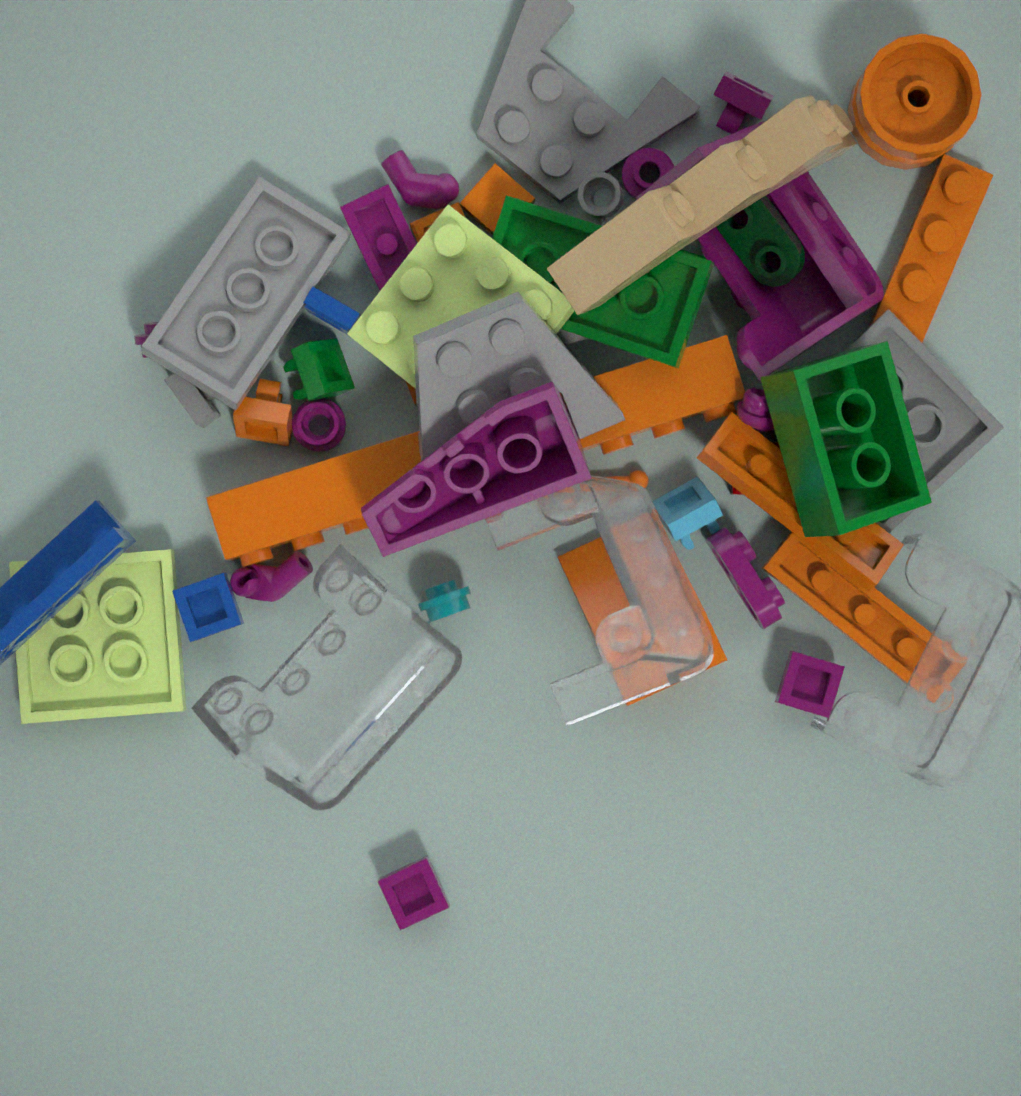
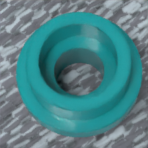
[418,579,471,622]

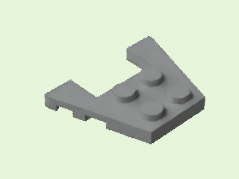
[476,0,700,204]
[413,292,625,461]

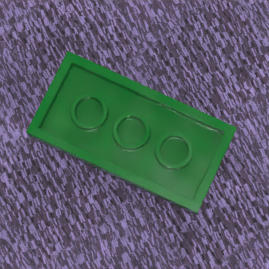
[492,195,714,369]

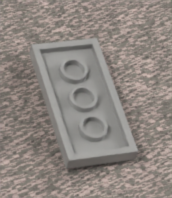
[142,176,351,410]

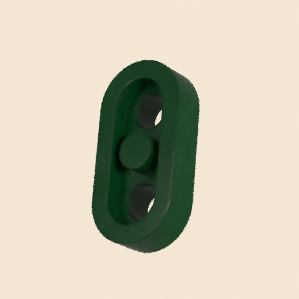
[716,196,805,287]

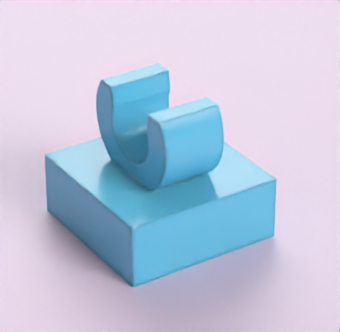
[651,477,723,550]

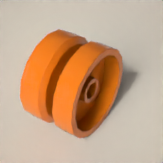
[847,33,982,170]

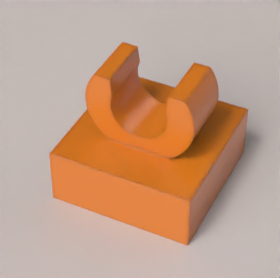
[233,378,293,446]

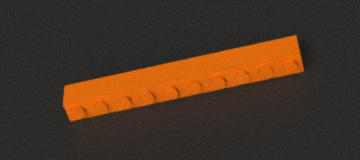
[206,335,745,567]

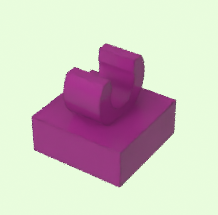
[713,71,774,134]

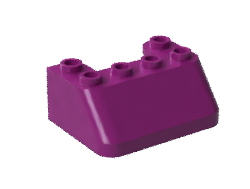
[636,122,884,381]

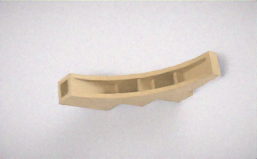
[547,95,857,315]

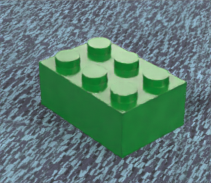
[760,341,932,537]

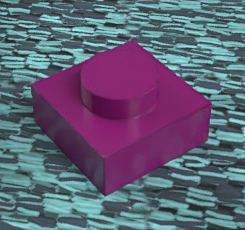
[775,650,845,718]
[377,856,450,931]

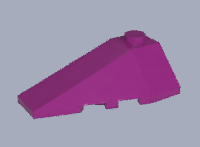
[361,381,591,557]

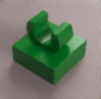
[283,338,355,401]

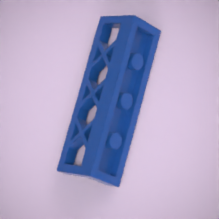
[0,500,136,665]

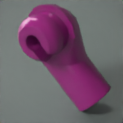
[381,150,459,210]
[737,387,774,432]
[230,551,313,602]

